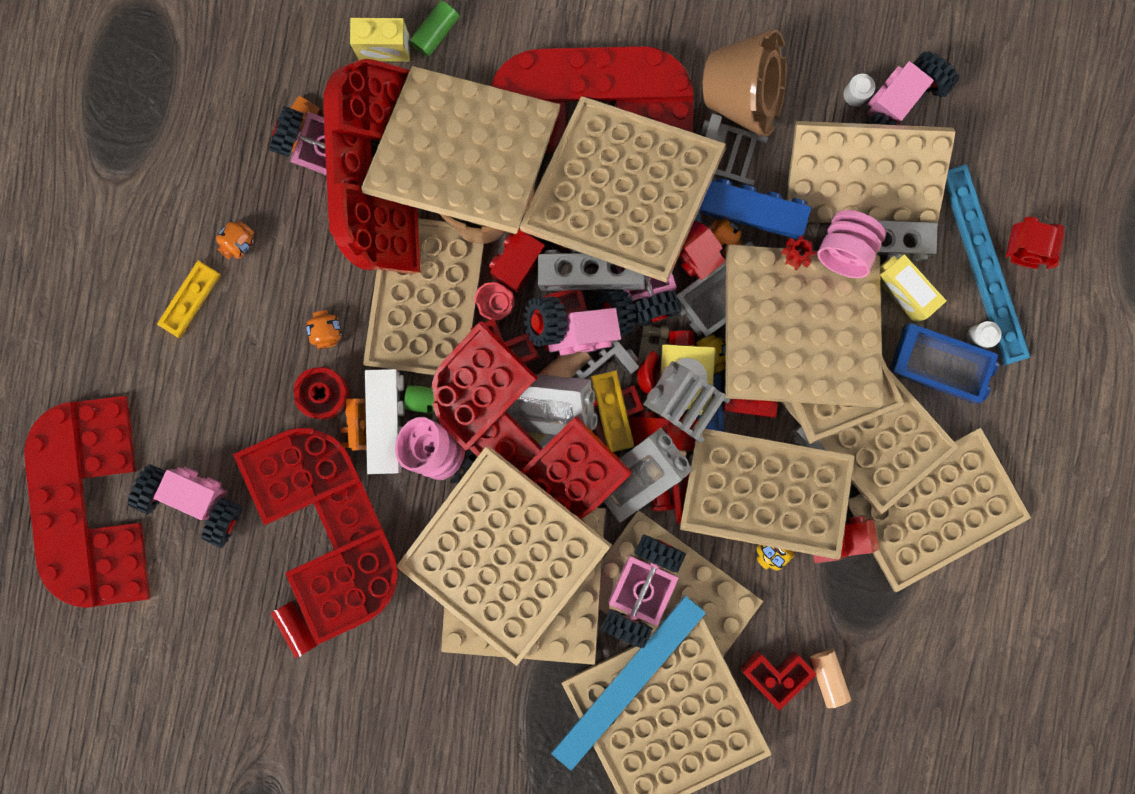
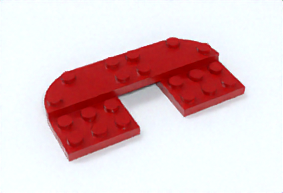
[491,46,693,155]
[323,59,421,274]
[432,321,632,519]
[24,396,151,608]
[233,428,398,645]

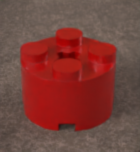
[1006,217,1065,269]
[294,367,350,420]

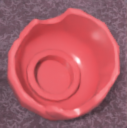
[474,282,515,321]

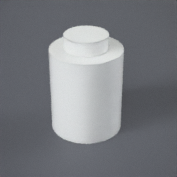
[844,74,875,107]
[967,321,1001,349]

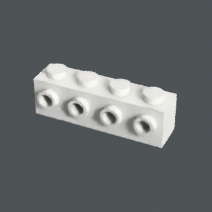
[365,369,405,474]

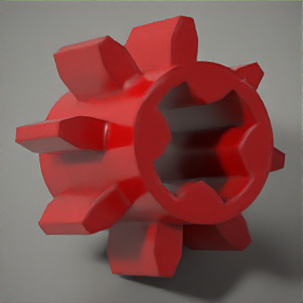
[781,236,816,270]

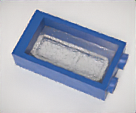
[889,323,999,404]

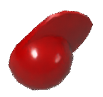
[637,351,661,394]

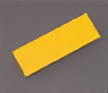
[157,260,222,338]
[591,370,634,452]

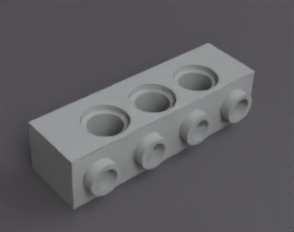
[830,221,937,261]
[538,250,645,291]

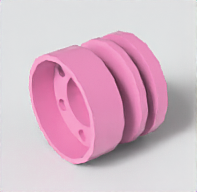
[817,210,886,278]
[395,417,465,480]

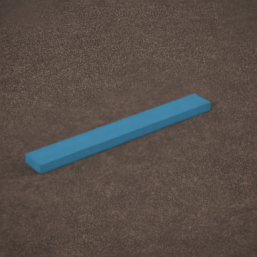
[945,164,1030,366]
[551,595,706,771]

